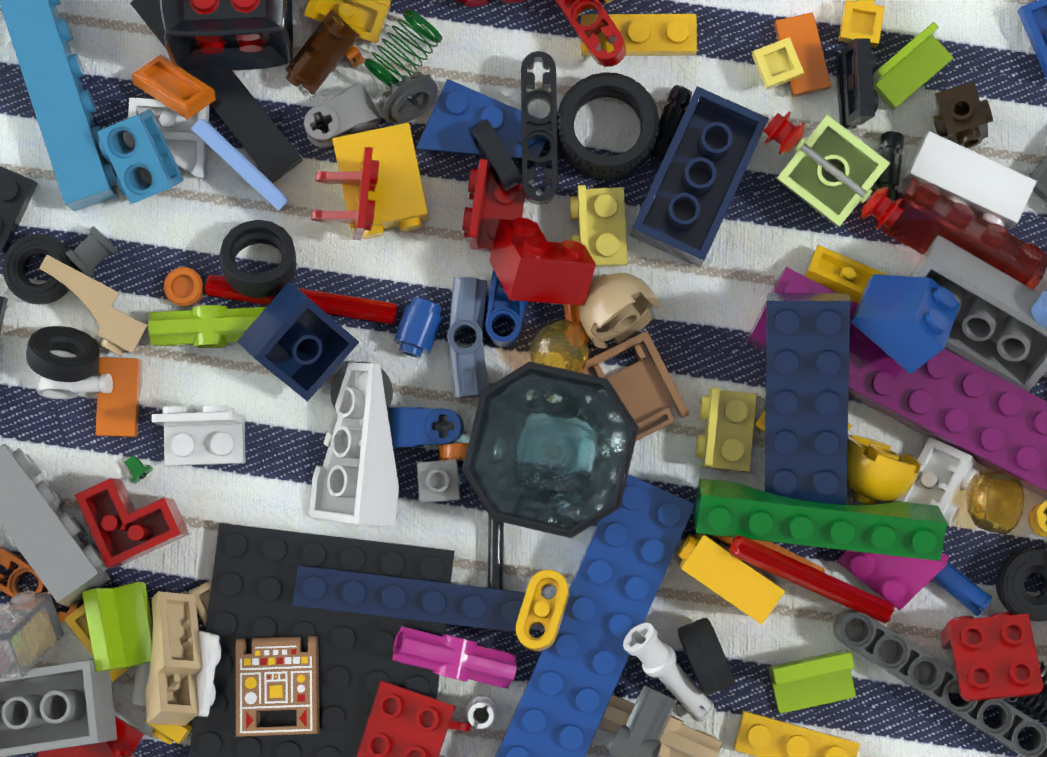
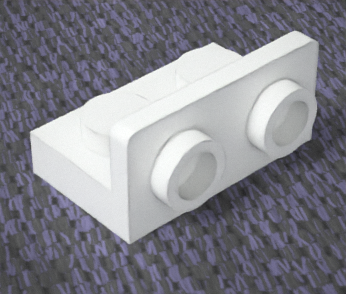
[895,437,980,527]

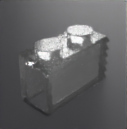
[0,590,65,678]

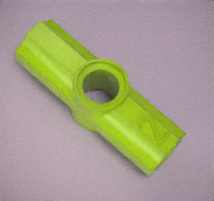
[148,305,266,348]

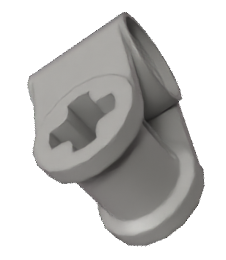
[304,84,382,149]

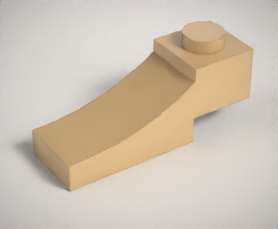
[39,255,147,356]
[144,591,202,726]

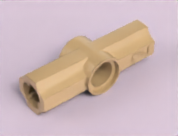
[599,694,722,757]

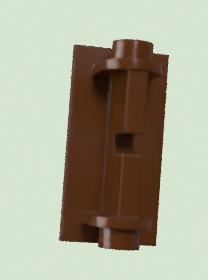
[285,10,360,95]

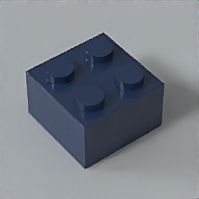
[237,282,359,402]

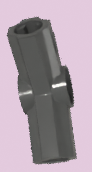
[609,685,677,757]

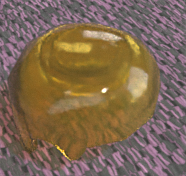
[530,319,590,373]
[967,472,1025,534]

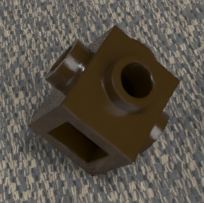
[933,81,993,148]

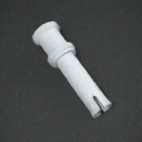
[623,623,714,721]

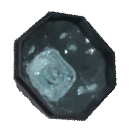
[462,362,639,538]

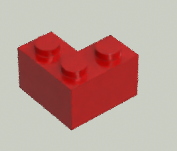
[489,217,596,306]
[75,478,189,568]

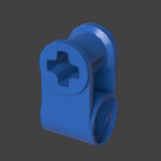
[486,270,528,348]
[388,407,464,448]

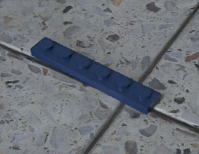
[292,565,532,634]

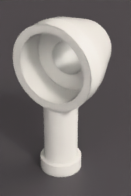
[38,374,113,399]

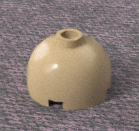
[579,273,660,349]

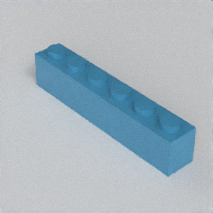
[0,0,118,212]

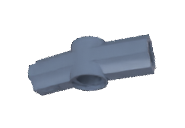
[447,277,488,399]

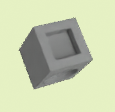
[417,460,461,503]

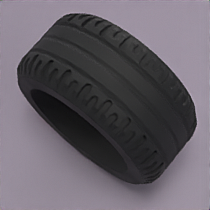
[557,72,659,179]

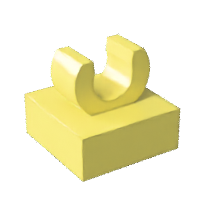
[752,37,804,90]

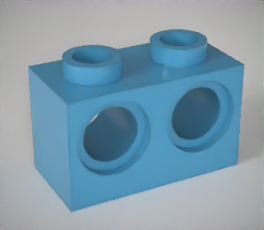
[97,109,184,204]

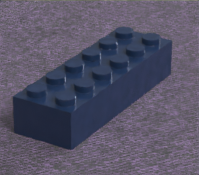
[765,293,850,505]

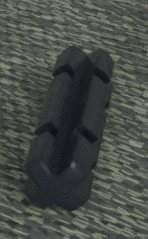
[650,85,692,160]
[875,131,904,201]

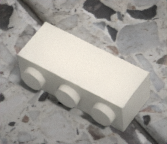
[902,131,1037,230]

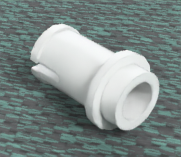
[466,696,498,729]

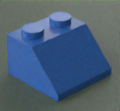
[850,274,960,374]

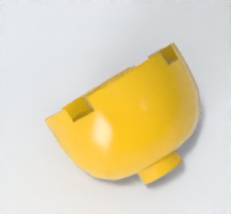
[847,435,922,505]

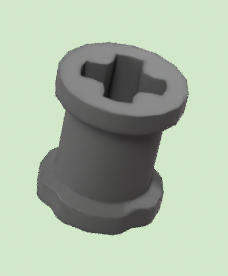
[65,226,118,277]

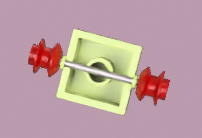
[763,111,904,230]

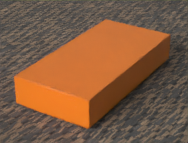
[774,12,831,97]
[132,55,216,120]
[95,357,141,437]

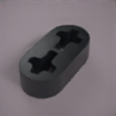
[468,119,522,192]

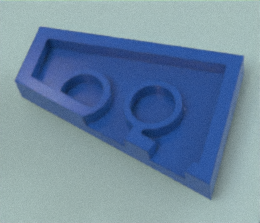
[416,79,547,161]

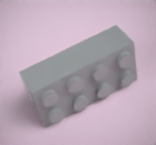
[909,235,1047,392]
[0,444,112,608]
[0,660,117,757]

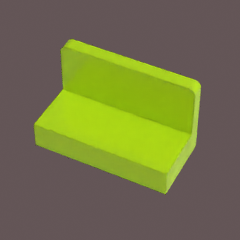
[873,22,953,111]
[82,582,153,672]
[768,650,856,713]

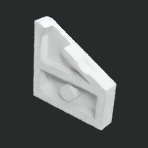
[127,98,209,178]

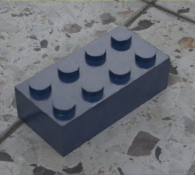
[630,86,769,267]

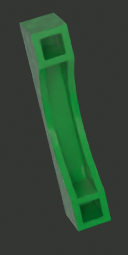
[693,478,947,561]

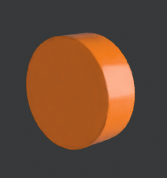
[164,267,205,307]
[439,443,469,461]

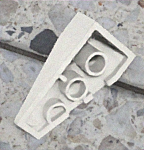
[309,362,399,526]

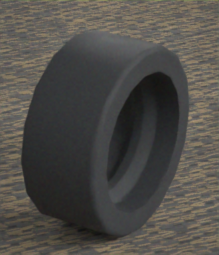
[220,220,297,298]

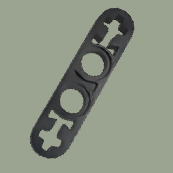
[521,51,558,205]

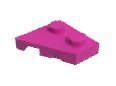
[837,550,949,611]

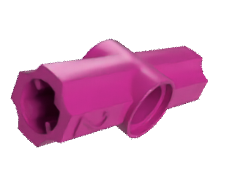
[392,626,517,689]

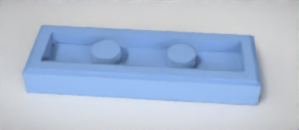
[191,119,288,211]

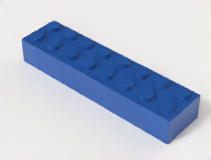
[495,474,695,757]

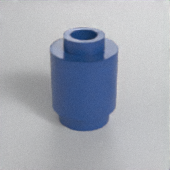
[393,297,443,359]

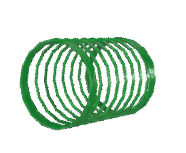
[364,9,443,88]

